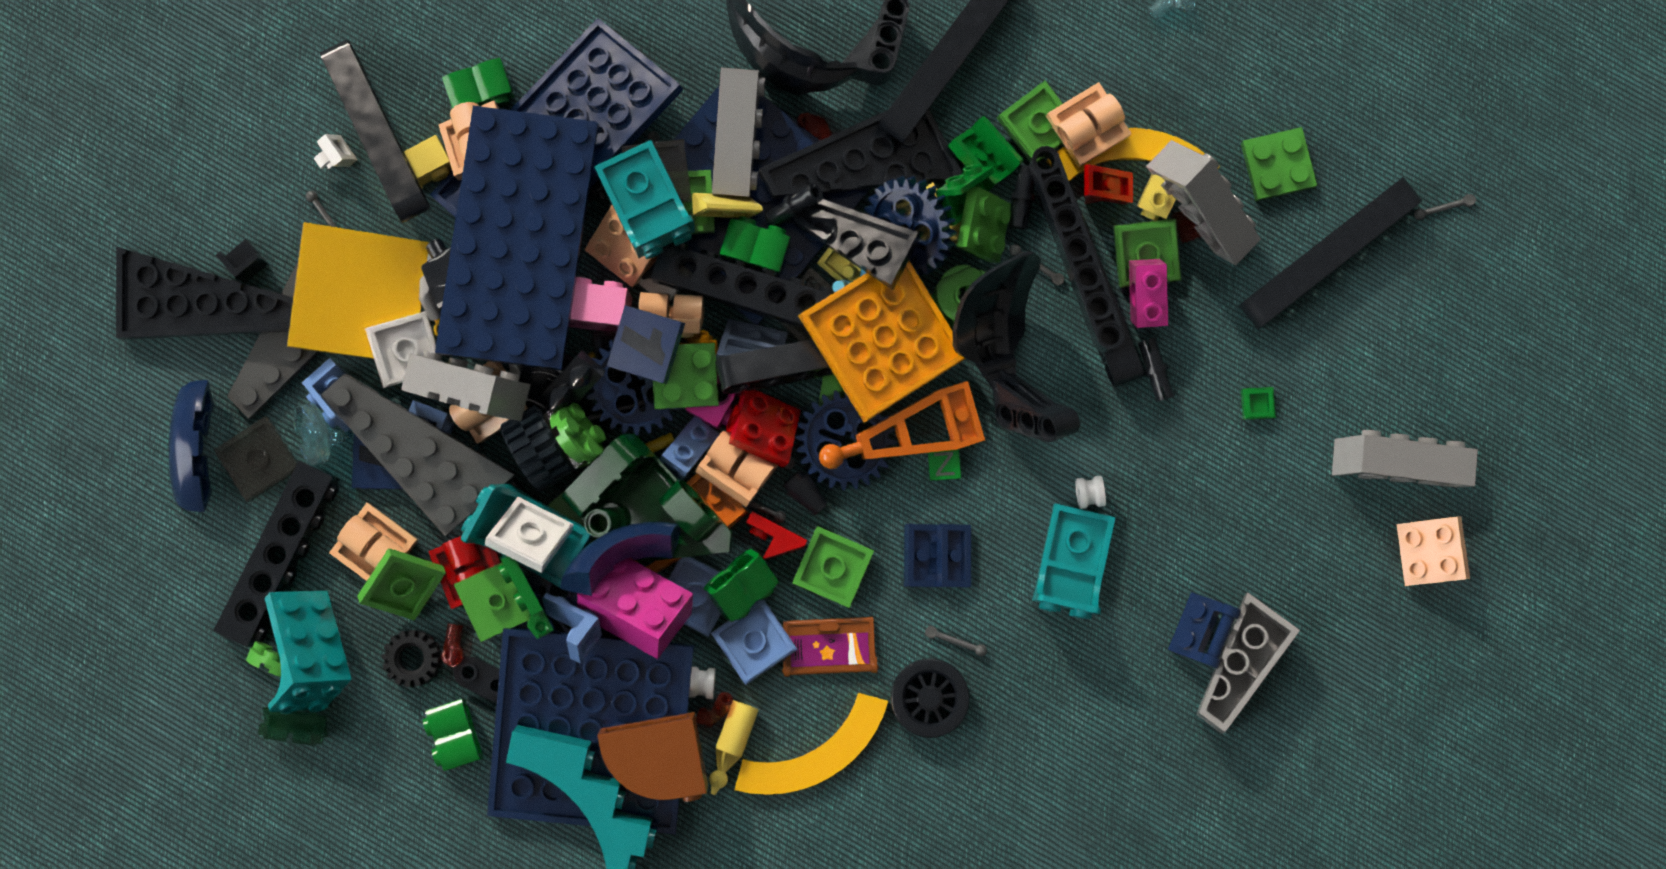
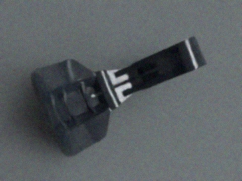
[726,0,910,95]
[953,251,1080,442]

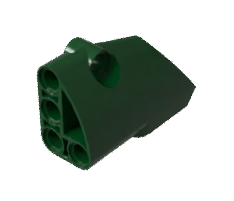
[562,434,733,563]

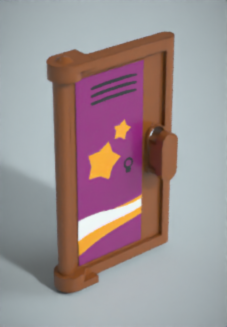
[782,617,879,677]

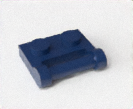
[1168,592,1241,669]

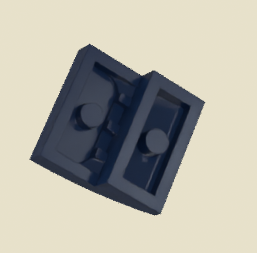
[904,524,971,587]

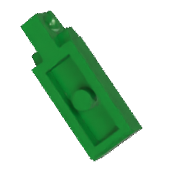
[498,555,554,639]

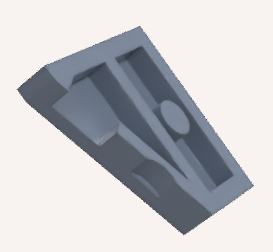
[716,319,788,360]

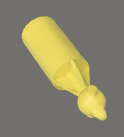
[709,700,759,795]

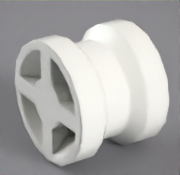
[1075,476,1106,509]
[689,667,716,699]

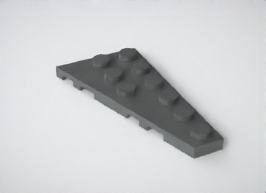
[227,262,321,420]
[321,374,516,536]

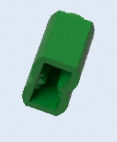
[442,58,515,109]
[720,216,791,276]
[703,549,779,622]
[423,699,484,771]

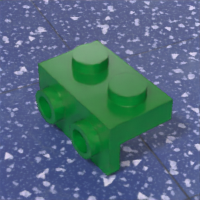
[948,116,1023,191]
[935,164,994,226]

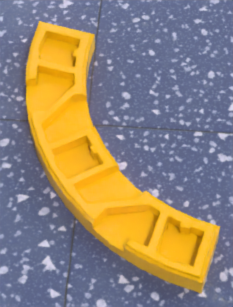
[1046,128,1220,182]
[734,693,888,795]

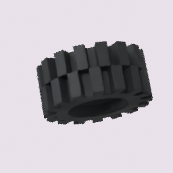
[382,630,443,687]

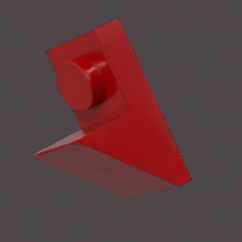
[1084,164,1133,205]
[746,511,808,561]

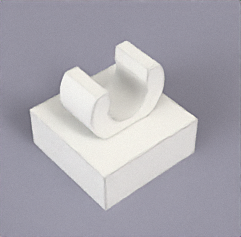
[314,134,358,169]

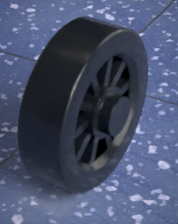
[890,658,970,738]

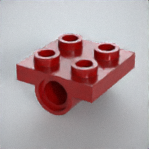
[726,390,801,467]
[428,536,502,609]

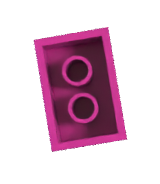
[577,558,693,659]

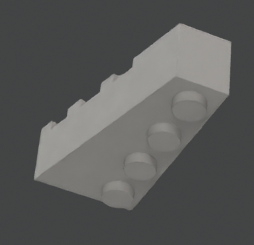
[712,67,765,197]
[1146,140,1261,265]
[401,350,531,421]
[1332,430,1478,488]
[1196,593,1300,733]

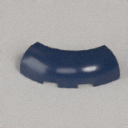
[169,380,214,512]
[560,522,681,596]

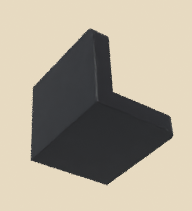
[216,239,268,283]

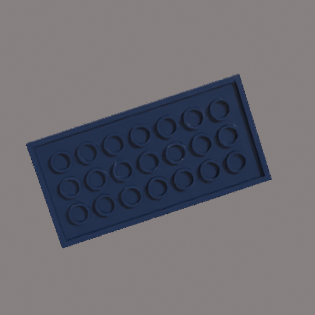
[430,18,683,218]
[435,105,599,371]

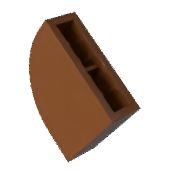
[597,712,708,801]

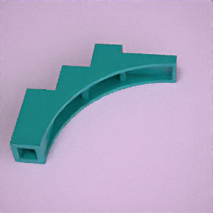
[506,725,657,869]

